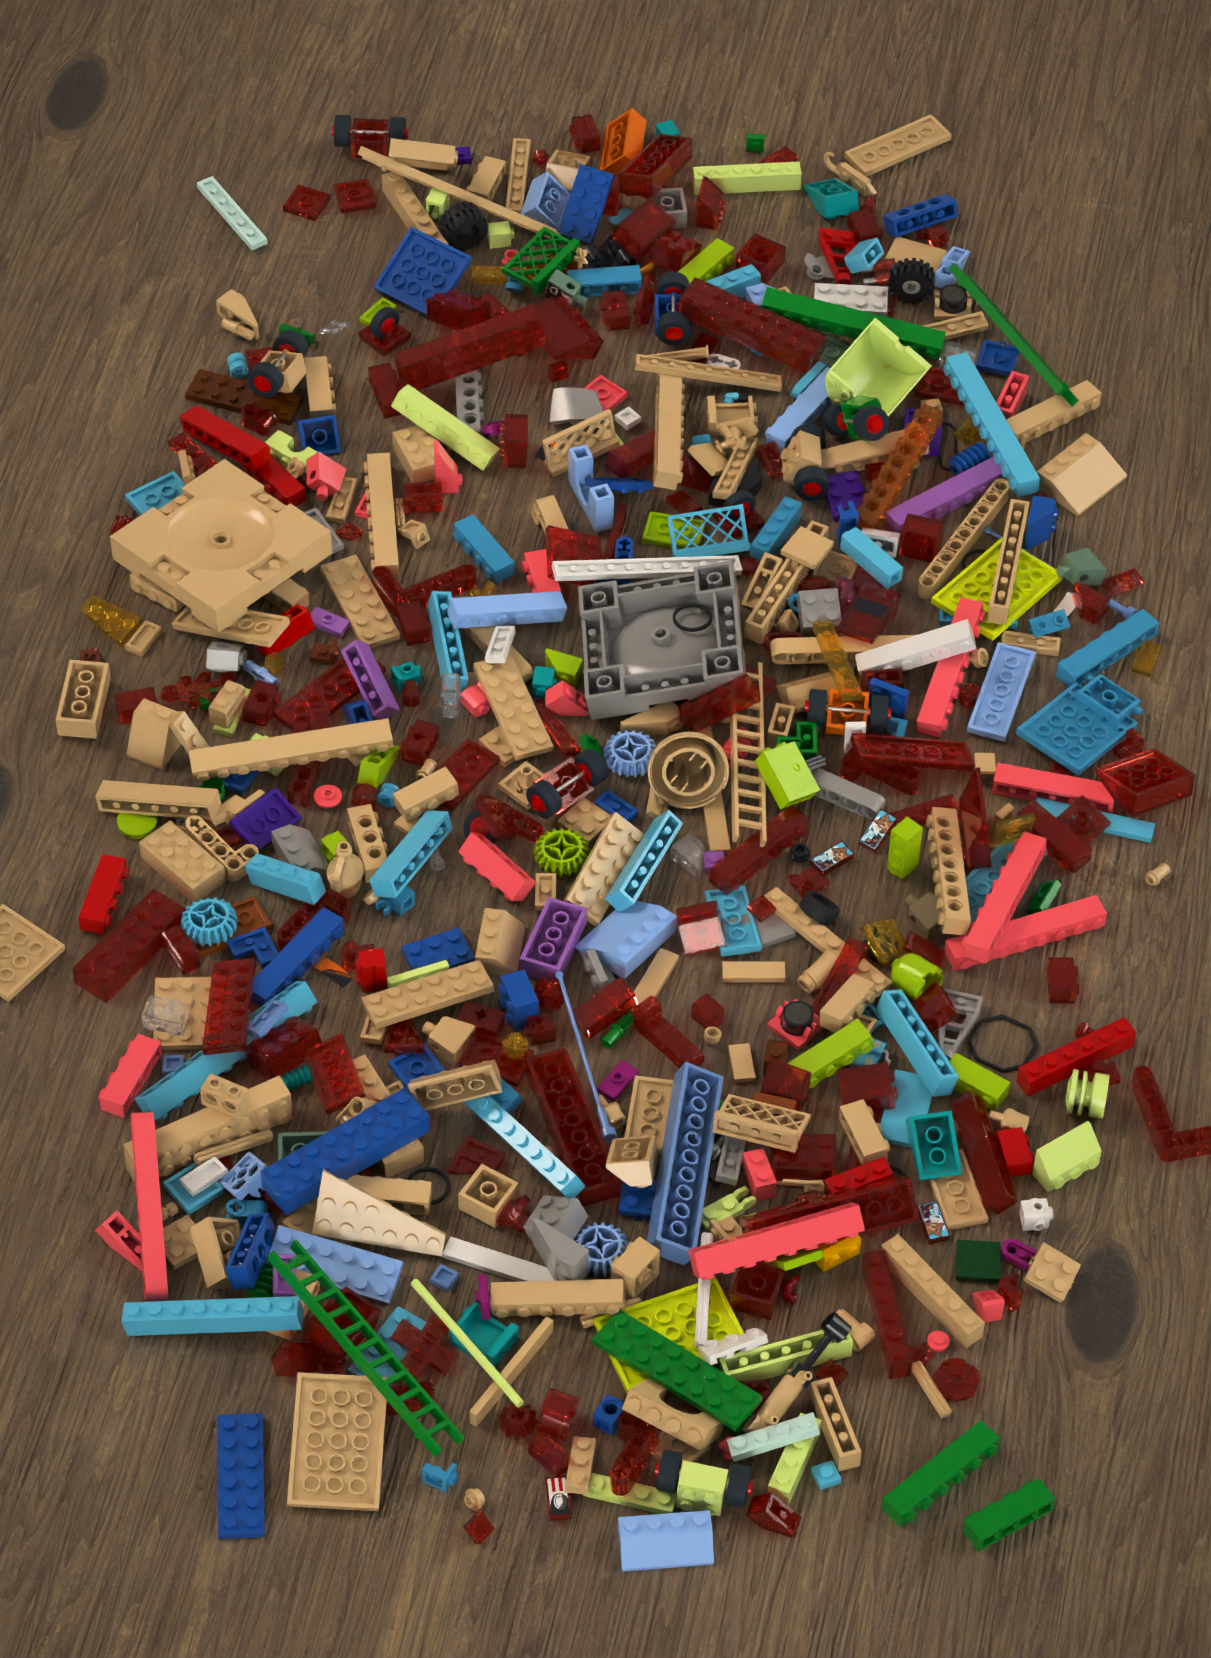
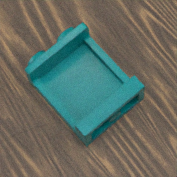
[448,1301,519,1367]

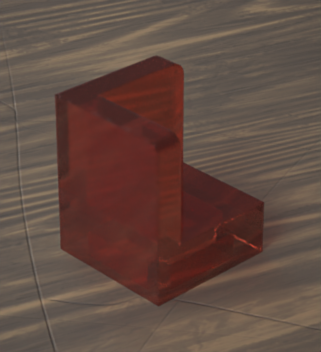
[1112,728,1145,763]

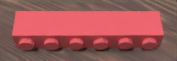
[992,763,1117,814]

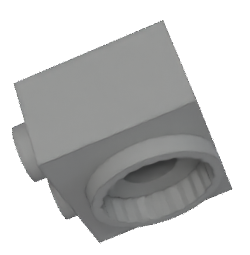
[206,641,247,673]

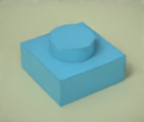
[811,1460,841,1490]

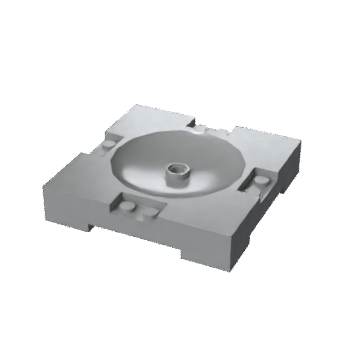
[578,561,748,720]

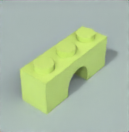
[266,430,318,480]

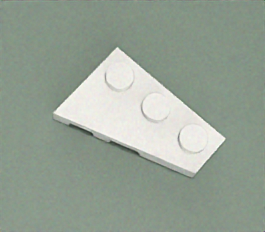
[698,1328,768,1365]

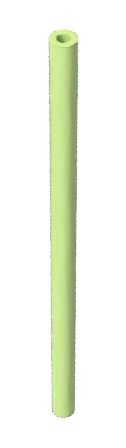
[411,1279,524,1407]

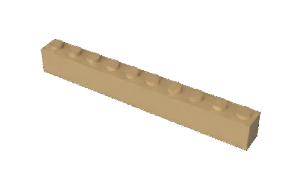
[653,373,685,490]
[188,718,393,781]

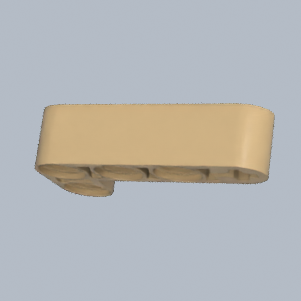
[531,495,579,561]
[185,815,259,881]

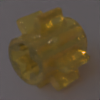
[503,1032,528,1059]

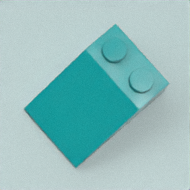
[804,178,859,219]
[906,1110,962,1181]

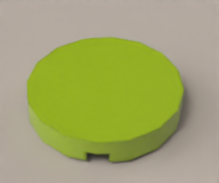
[117,812,158,840]

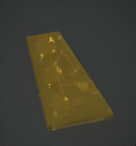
[81,595,142,647]

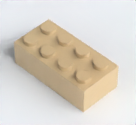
[56,660,111,739]
[139,821,225,902]

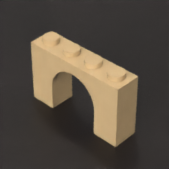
[622,1378,724,1451]

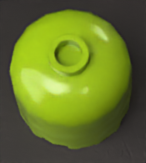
[891,953,944,1005]

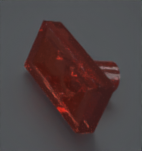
[1078,1060,1121,1086]

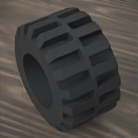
[438,201,488,251]

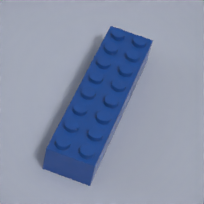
[260,1087,430,1215]

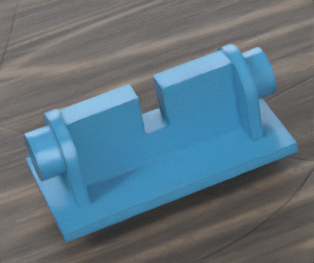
[1028,609,1070,638]

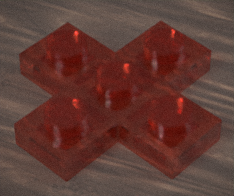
[389,1314,458,1380]

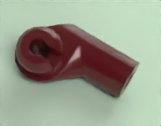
[783,1273,801,1305]

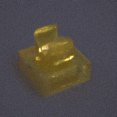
[954,418,979,445]

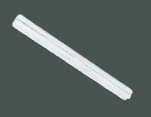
[694,1232,713,1348]

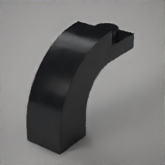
[708,458,763,507]

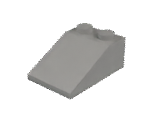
[533,1217,589,1281]

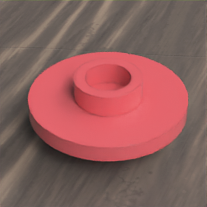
[314,785,342,808]

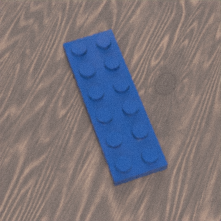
[217,1413,265,1539]

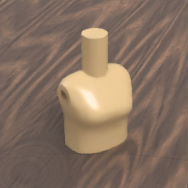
[596,1095,627,1130]
[988,1108,1030,1135]

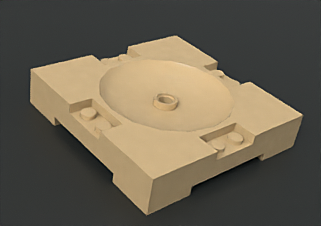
[110,459,332,633]

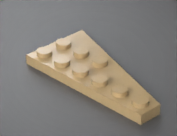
[312,1169,446,1257]

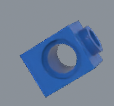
[593,1394,626,1436]

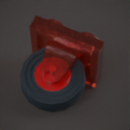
[359,307,411,356]
[712,490,765,539]
[463,798,516,842]

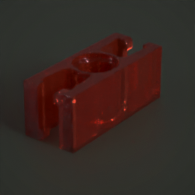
[287,760,320,807]

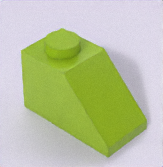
[545,648,583,688]

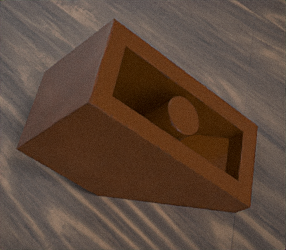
[763,1039,789,1078]

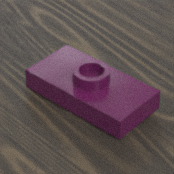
[597,1060,639,1102]
[475,1274,491,1320]

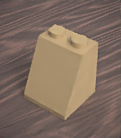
[127,699,181,771]

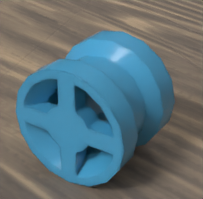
[377,783,400,808]

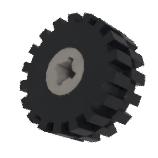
[889,258,935,304]

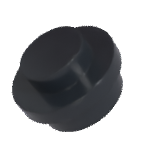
[790,843,810,863]

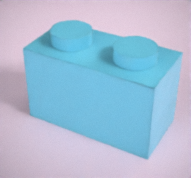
[844,237,884,274]

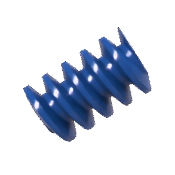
[949,442,991,476]

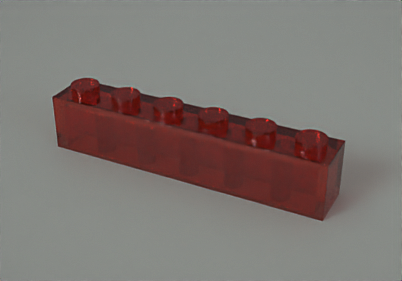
[709,805,809,895]
[950,1090,1019,1214]
[862,1250,912,1379]

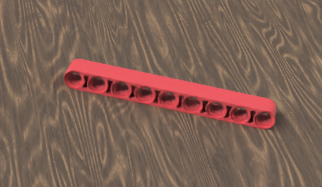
[131,1112,168,1302]

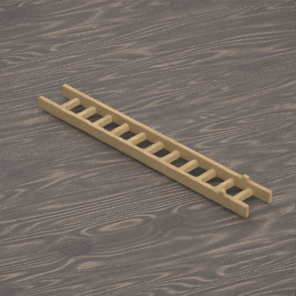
[358,146,561,239]
[730,662,767,847]

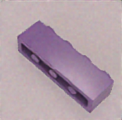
[341,640,400,719]

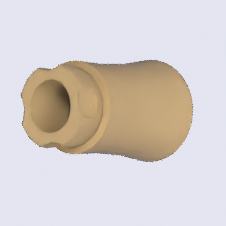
[797,950,844,994]

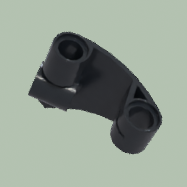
[582,235,637,268]

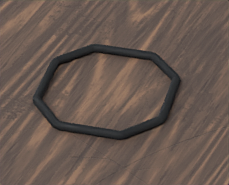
[968,1015,1038,1072]

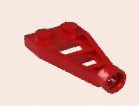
[818,227,856,285]

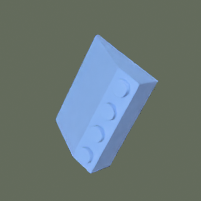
[575,901,677,979]

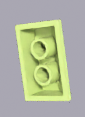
[1032,1121,1102,1192]

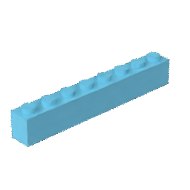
[463,1096,586,1198]
[121,1296,304,1336]

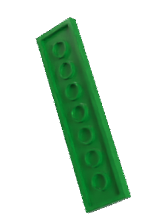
[592,1310,762,1431]

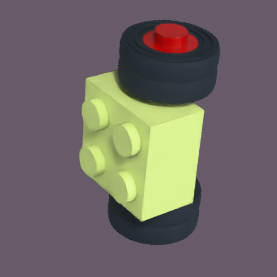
[654,1450,754,1516]

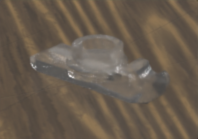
[317,321,352,335]

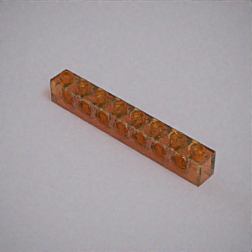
[856,403,944,530]

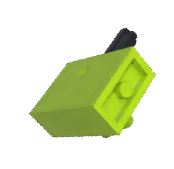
[754,741,826,810]

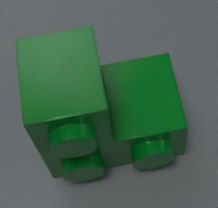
[776,721,817,760]

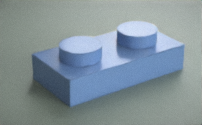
[245,999,289,1038]

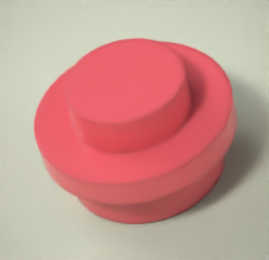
[927,1331,950,1352]

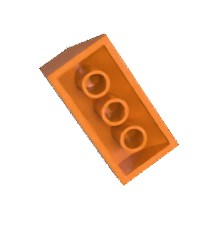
[600,108,647,176]

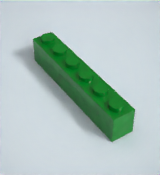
[881,1420,1000,1527]

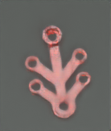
[161,671,237,708]

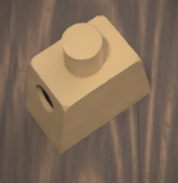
[422,1016,476,1066]

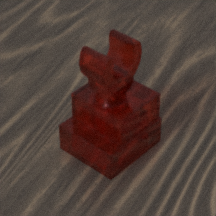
[916,225,949,248]

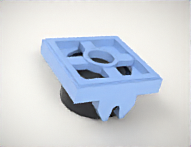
[219,1151,268,1202]

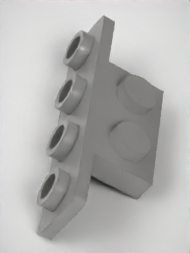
[579,948,626,1013]

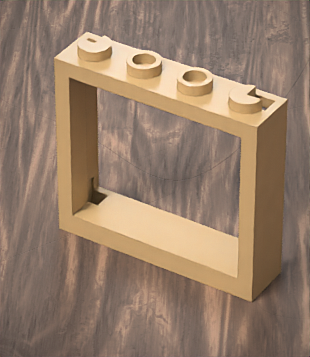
[389,138,458,172]

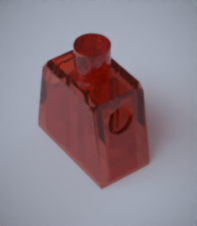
[912,981,959,1032]

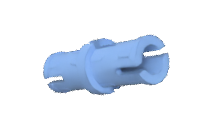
[243,660,280,690]

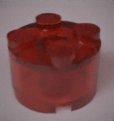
[535,1388,580,1441]

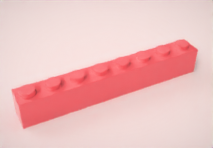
[917,597,986,737]
[962,832,1047,964]
[944,895,1107,971]
[688,1203,865,1280]

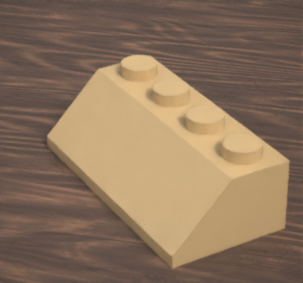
[408,1059,502,1111]

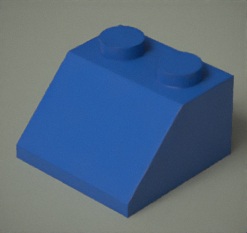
[296,415,342,455]
[1024,495,1059,549]

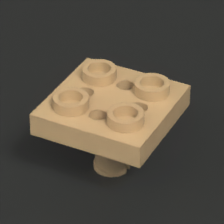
[498,761,555,810]

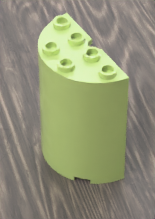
[825,318,932,417]

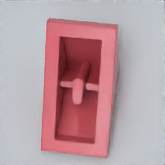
[972,1289,1005,1322]

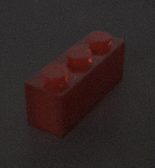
[368,363,403,419]
[573,977,639,1040]

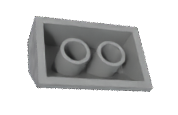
[271,824,329,880]

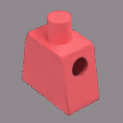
[306,452,346,501]

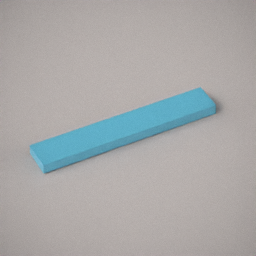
[1032,797,1155,843]

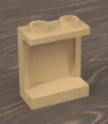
[706,396,758,436]

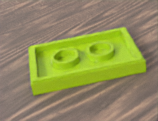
[642,511,706,549]

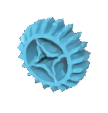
[181,897,238,947]

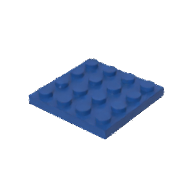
[373,227,472,320]

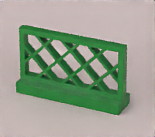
[502,227,580,296]

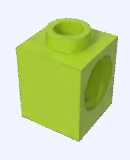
[321,831,351,862]

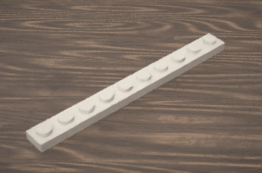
[552,555,742,581]

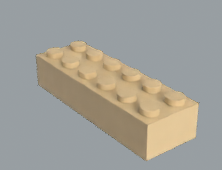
[327,1054,424,1178]

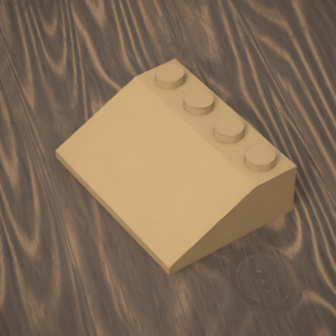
[1037,433,1127,516]

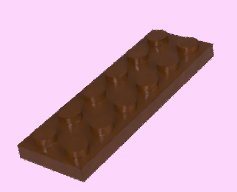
[185,369,304,426]

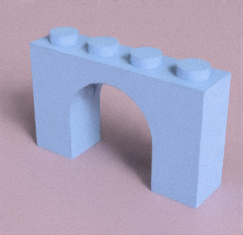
[568,444,614,533]

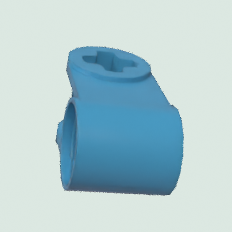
[226,1199,268,1227]

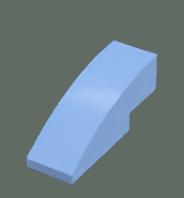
[935,246,970,288]

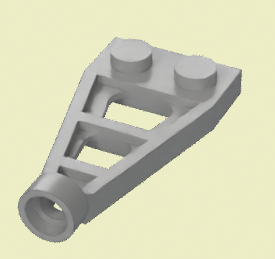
[937,988,983,1061]

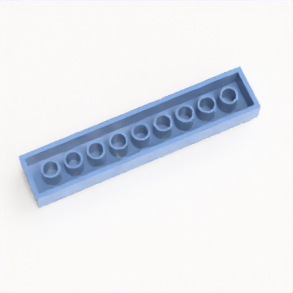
[647,1062,724,1266]

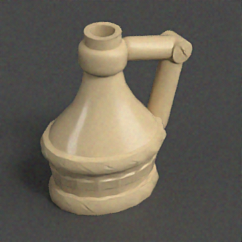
[326,841,364,899]

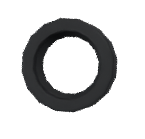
[799,890,840,926]

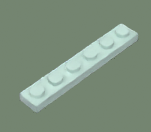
[197,176,267,250]

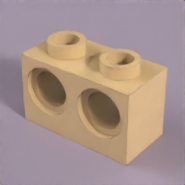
[200,1073,250,1120]

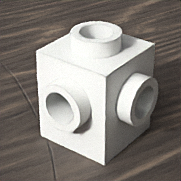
[1019,1198,1053,1231]

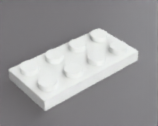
[814,283,888,317]

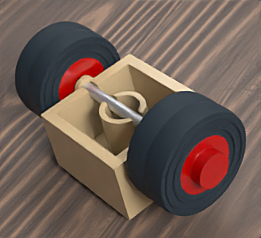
[247,330,308,398]
[781,424,829,501]

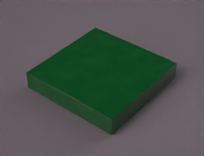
[956,1239,1001,1283]

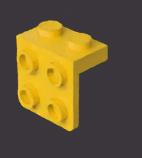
[815,1235,862,1273]

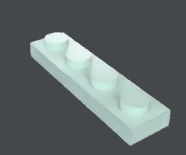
[727,1412,820,1462]

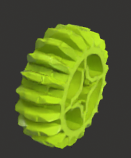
[534,827,589,879]

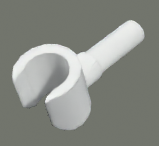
[712,1135,725,1160]

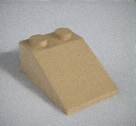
[546,149,590,192]

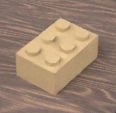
[392,425,437,486]

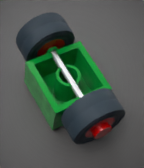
[823,395,889,441]

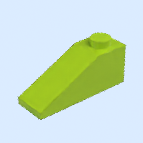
[357,745,401,789]

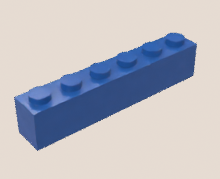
[246,907,344,1008]

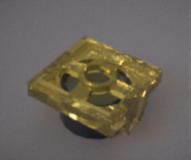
[860,917,912,967]

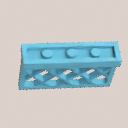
[667,504,750,557]

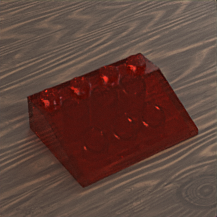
[514,296,604,359]
[1095,748,1195,816]
[956,767,992,870]

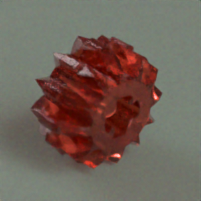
[499,1402,537,1441]

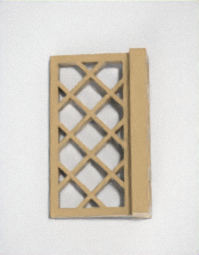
[542,409,620,477]
[712,1094,811,1153]

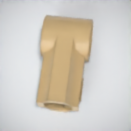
[836,1309,875,1352]

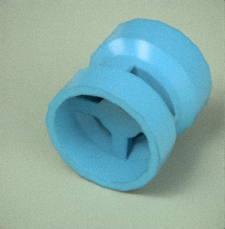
[227,353,249,379]

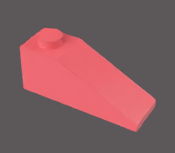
[434,440,462,494]
[95,1210,142,1271]

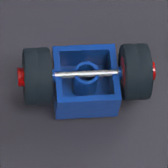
[654,272,692,345]

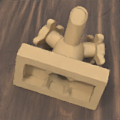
[715,417,758,455]

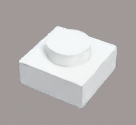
[615,407,641,430]

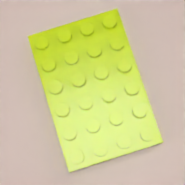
[931,537,1063,641]
[593,1277,744,1394]

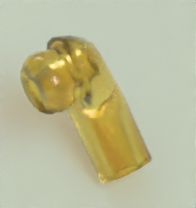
[470,581,495,597]

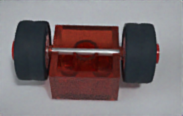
[331,115,409,159]
[526,749,608,819]

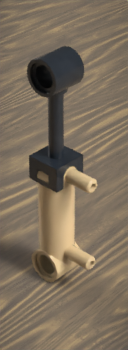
[742,1312,852,1433]

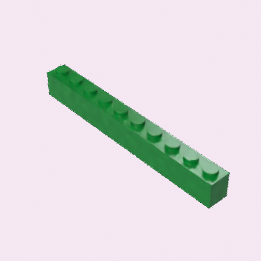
[760,287,946,360]

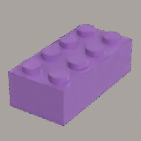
[520,897,588,985]

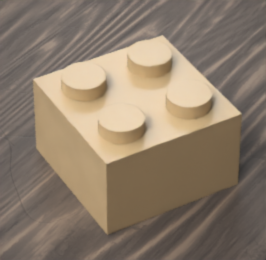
[458,1164,519,1228]
[611,1236,660,1300]

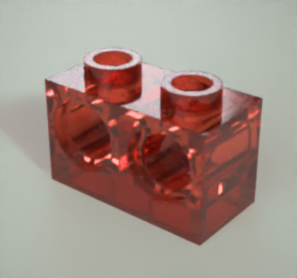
[403,482,443,513]

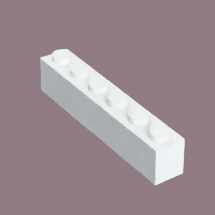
[855,619,976,684]

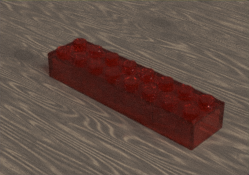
[676,277,827,373]
[394,304,546,391]
[525,1047,621,1206]
[739,1175,919,1263]

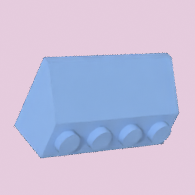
[618,1510,714,1572]

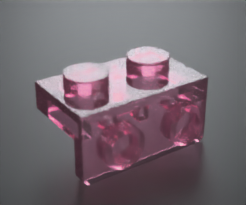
[834,575,855,622]

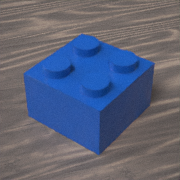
[498,969,539,1033]

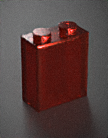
[837,1062,898,1111]

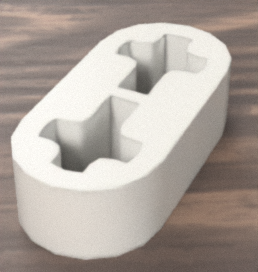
[706,353,741,369]

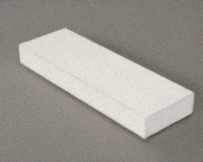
[485,626,516,663]

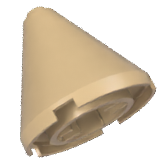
[648,732,729,809]

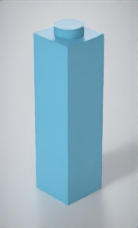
[840,527,903,589]

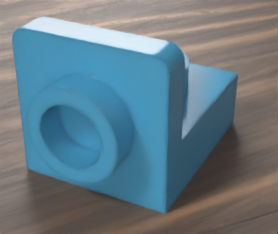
[886,717,908,751]
[422,1462,459,1493]

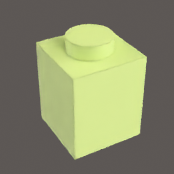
[487,221,514,249]

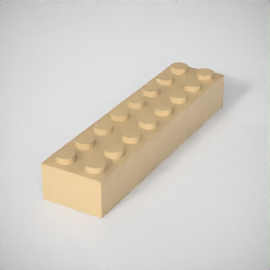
[123,1076,293,1183]

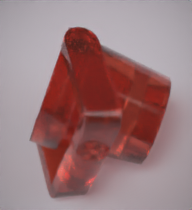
[496,1194,531,1234]

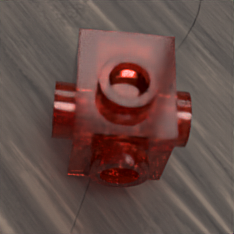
[533,977,569,1010]

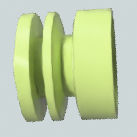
[1065,1069,1110,1119]

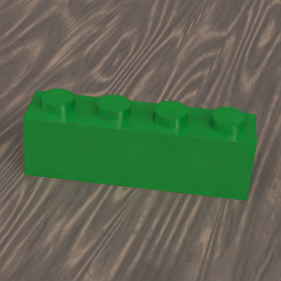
[963,1478,1055,1552]

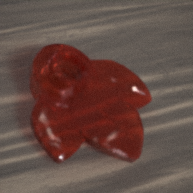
[789,868,829,897]
[341,939,375,971]

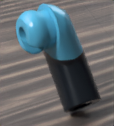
[723,392,751,403]

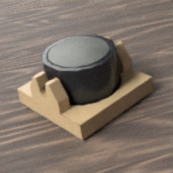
[933,284,972,321]

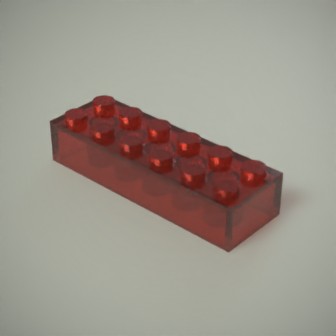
[619,133,692,199]
[72,889,186,1003]

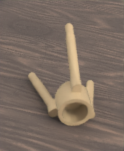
[776,1179,824,1211]

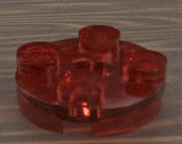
[934,1358,980,1401]

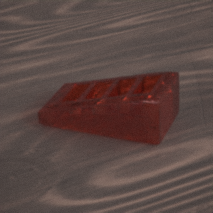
[755,441,783,479]

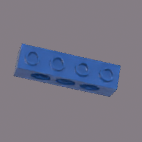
[883,194,958,238]
[225,1213,276,1290]

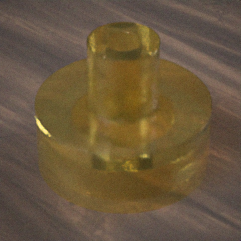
[263,652,283,673]

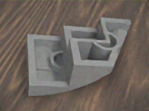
[549,387,607,425]

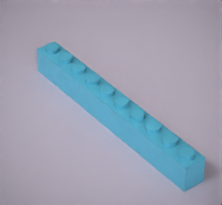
[944,352,1040,497]
[135,981,318,1122]

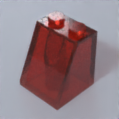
[611,198,676,260]

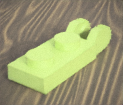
[701,1186,757,1232]

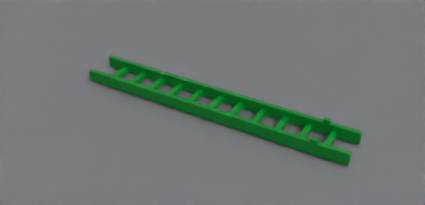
[949,263,1079,407]
[267,1240,465,1458]

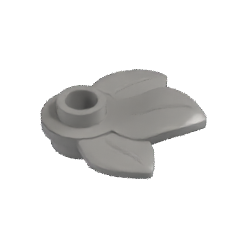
[804,253,834,281]

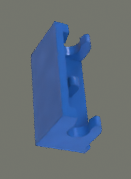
[836,501,859,545]

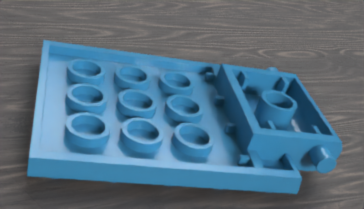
[1016,674,1144,776]

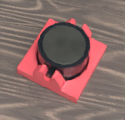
[767,999,825,1051]

